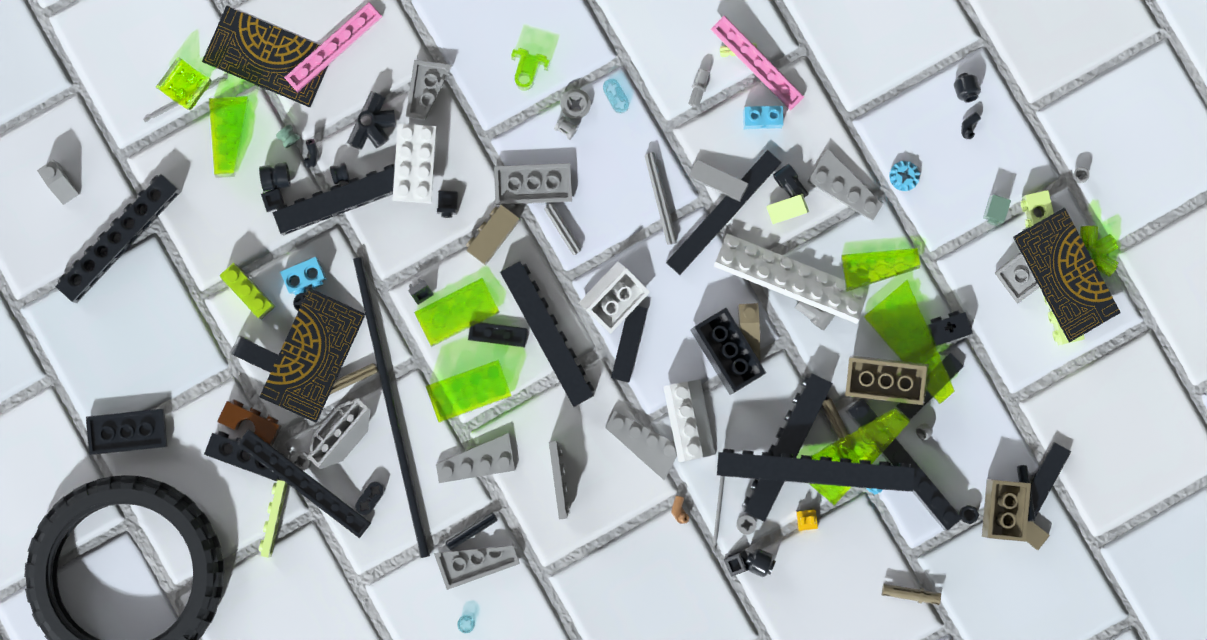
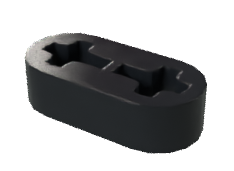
[356,482,385,515]

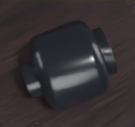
[953,73,981,103]
[746,549,776,577]

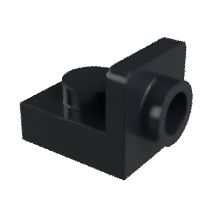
[437,191,458,218]

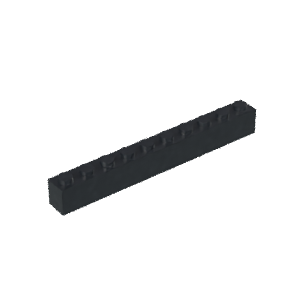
[717,449,915,492]

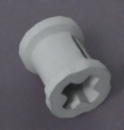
[554,116,579,140]

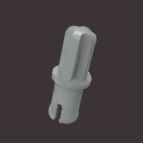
[688,69,710,108]

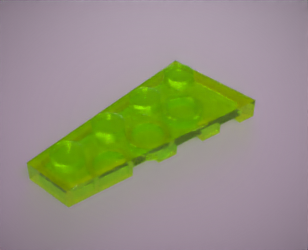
[841,248,921,292]

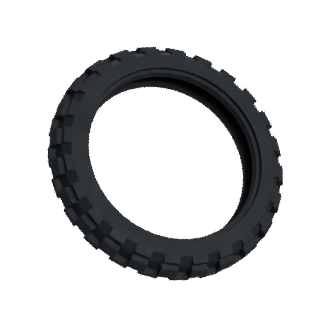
[24,475,225,640]

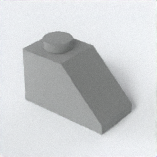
[37,160,79,205]

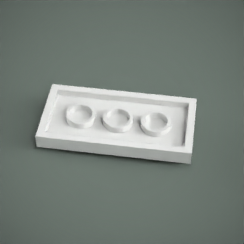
[393,124,437,203]

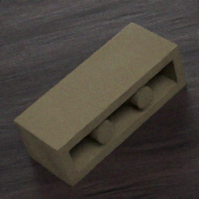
[466,205,520,266]

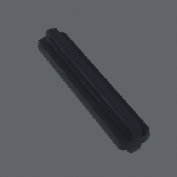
[1017,465,1036,522]
[445,512,498,550]

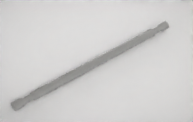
[143,77,226,122]
[712,476,724,552]

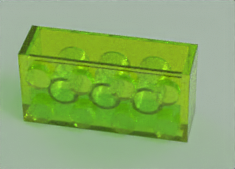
[426,360,512,423]

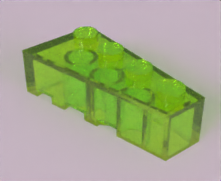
[209,96,249,178]

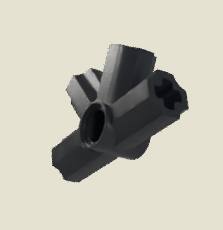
[347,91,396,150]

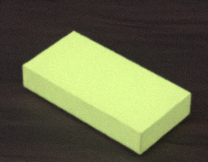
[766,194,809,224]

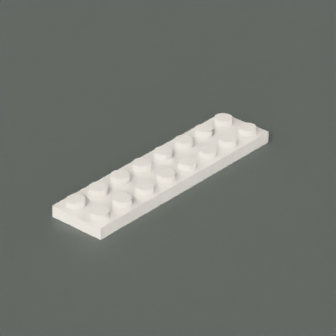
[714,233,869,323]

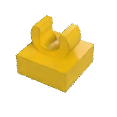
[796,509,818,531]

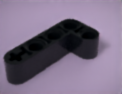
[230,335,278,372]

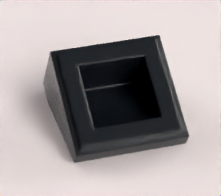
[724,550,749,577]

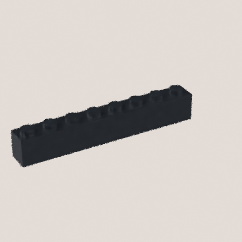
[272,164,395,236]
[500,261,595,407]
[742,373,833,522]
[845,399,962,531]

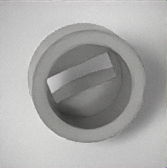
[1073,167,1089,183]
[916,423,933,440]

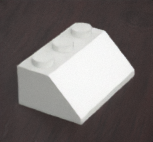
[578,262,650,334]

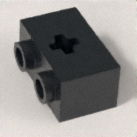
[926,310,973,347]

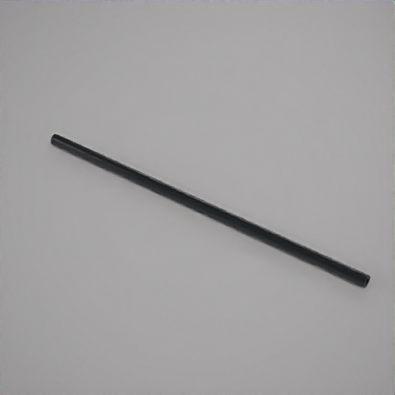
[353,257,430,558]

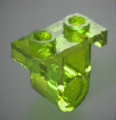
[511,48,550,91]

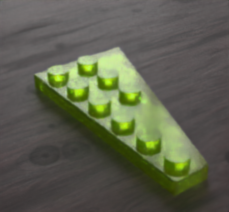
[808,408,910,505]

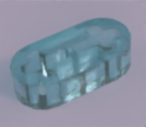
[603,79,629,114]

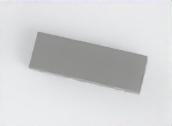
[689,160,748,202]

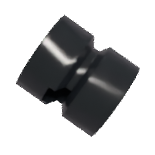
[259,162,291,191]

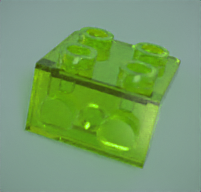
[156,57,212,110]

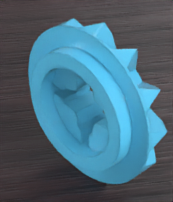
[889,161,920,191]

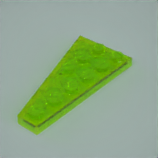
[864,279,955,404]

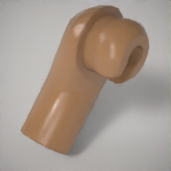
[671,495,689,524]

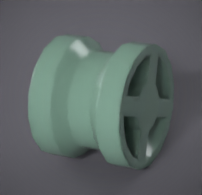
[276,125,300,148]

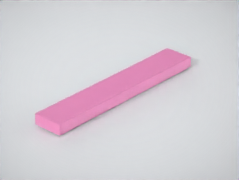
[284,2,382,92]
[710,15,804,111]

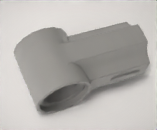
[795,301,835,331]

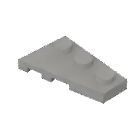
[406,60,452,120]

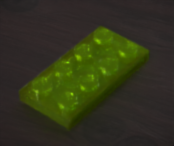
[414,278,500,347]

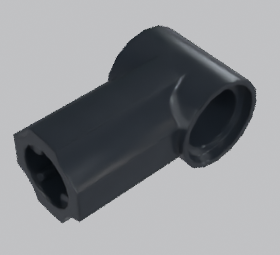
[773,164,809,198]

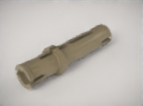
[881,583,941,605]

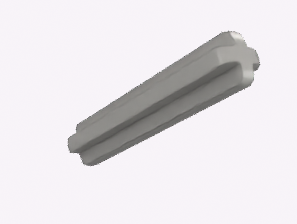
[544,204,581,255]

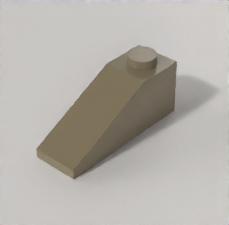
[738,303,761,362]

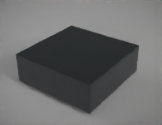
[261,188,285,212]

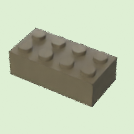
[845,355,929,405]

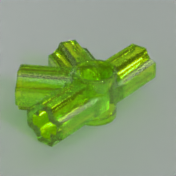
[1080,226,1119,277]

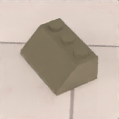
[982,479,1031,542]

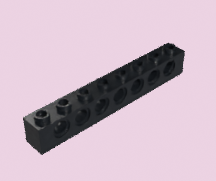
[55,174,181,303]

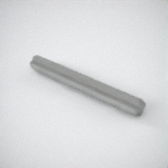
[645,152,677,245]

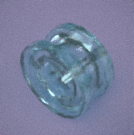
[457,615,475,633]

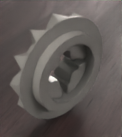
[560,89,591,119]

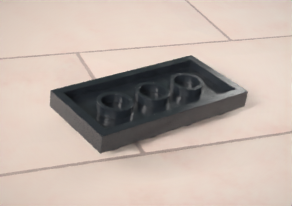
[86,409,167,455]

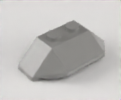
[307,398,370,469]

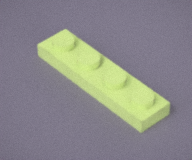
[259,480,288,558]

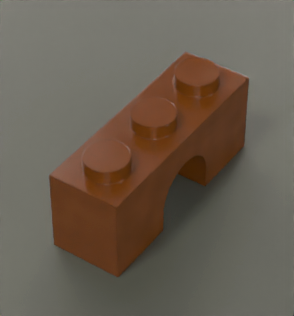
[217,399,282,446]

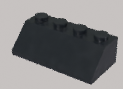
[690,308,766,395]

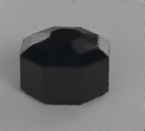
[959,505,979,524]

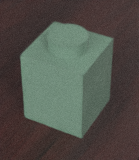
[983,195,1011,226]

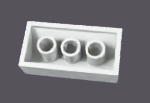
[663,379,716,462]

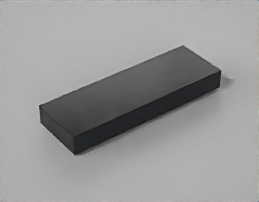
[468,321,527,348]

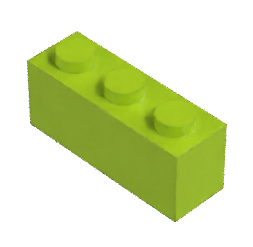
[219,263,276,320]

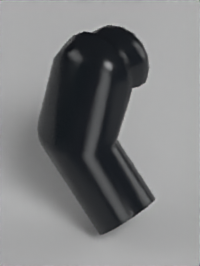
[961,112,981,139]
[304,139,319,168]

